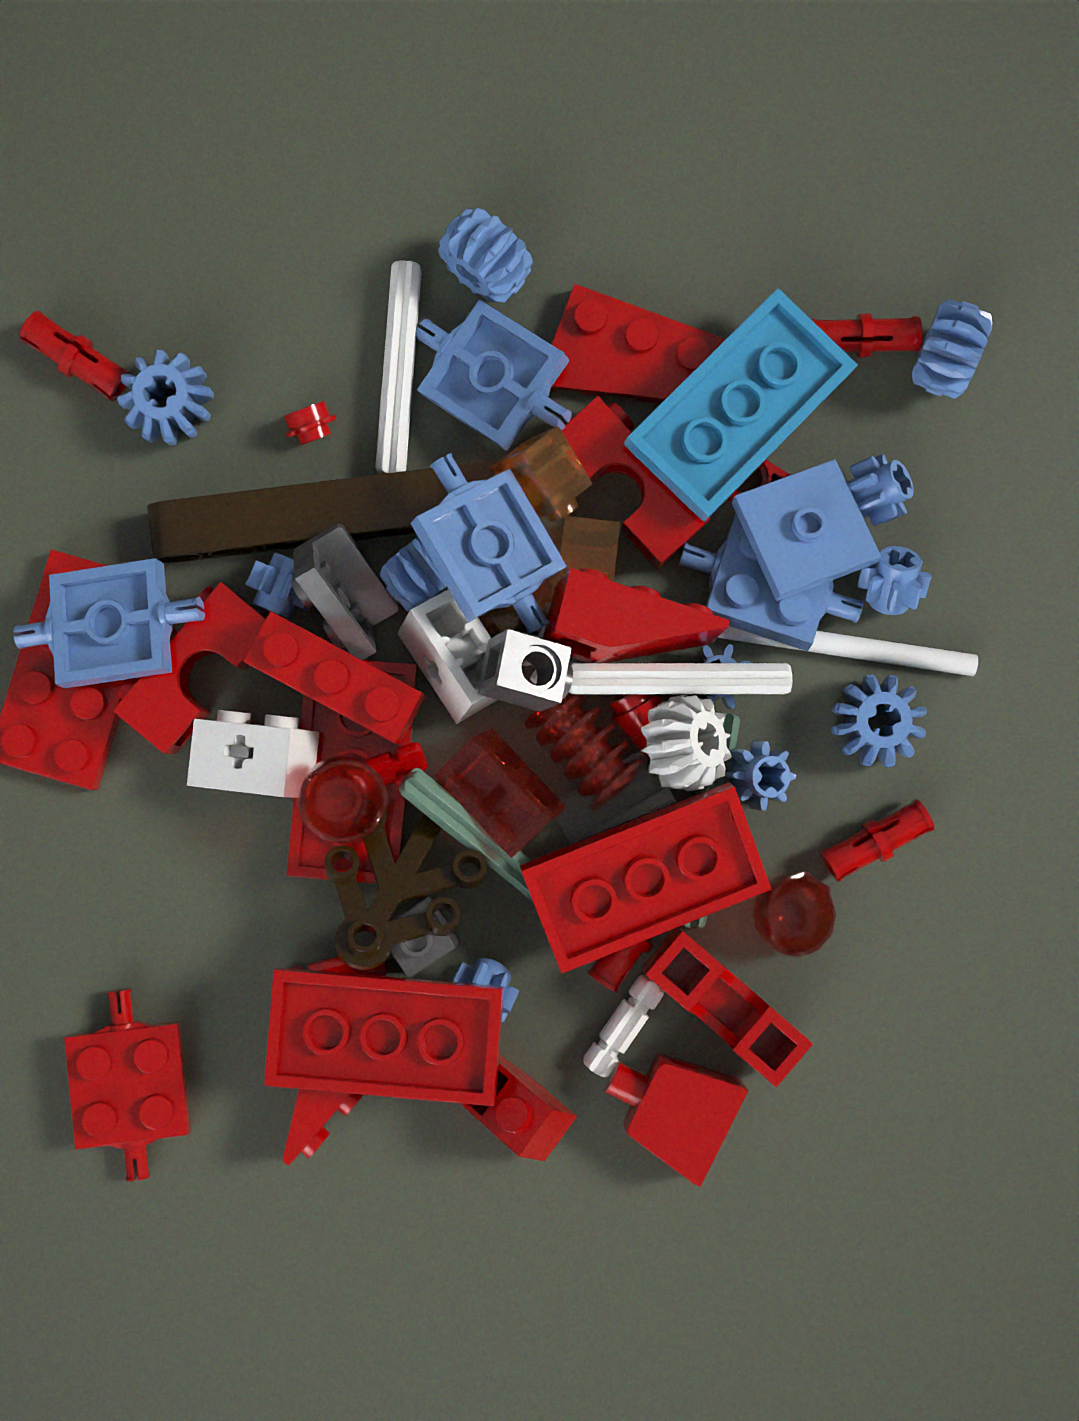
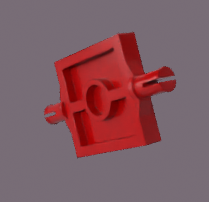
[64,988,191,1182]

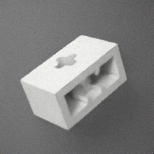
[397,589,497,724]
[187,710,319,798]

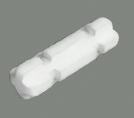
[583,975,664,1078]

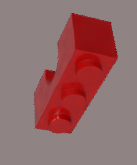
[548,396,711,570]
[113,582,267,755]
[243,611,427,745]
[641,927,813,1087]

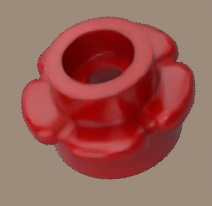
[284,401,336,445]

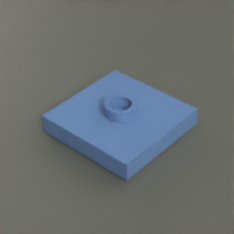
[732,459,881,601]

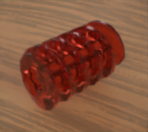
[524,693,643,812]

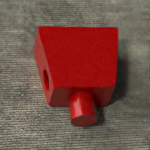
[604,1053,749,1187]

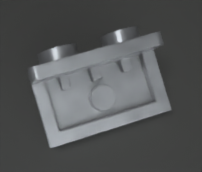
[291,523,398,660]

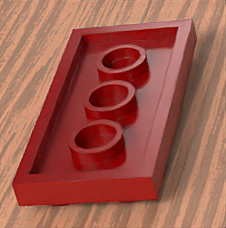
[0,549,128,790]
[286,660,418,884]
[519,782,772,974]
[264,968,504,1106]

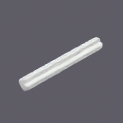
[375,260,422,474]
[569,663,792,694]

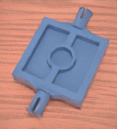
[415,299,572,451]
[410,453,567,635]
[678,513,864,652]
[13,558,205,688]

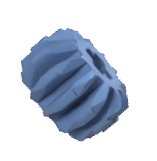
[438,208,533,303]
[912,299,993,399]
[117,349,214,446]
[380,537,448,611]
[831,674,927,767]

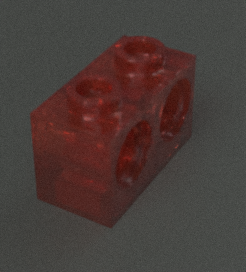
[434,728,567,858]

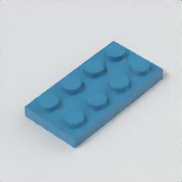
[623,288,858,522]

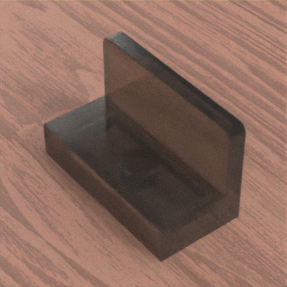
[550,751,677,845]

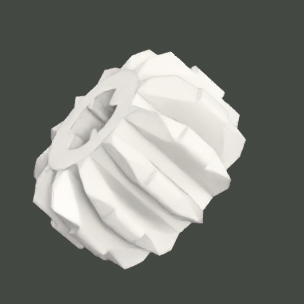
[641,694,732,791]

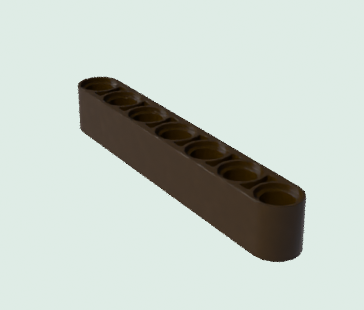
[147,459,527,563]

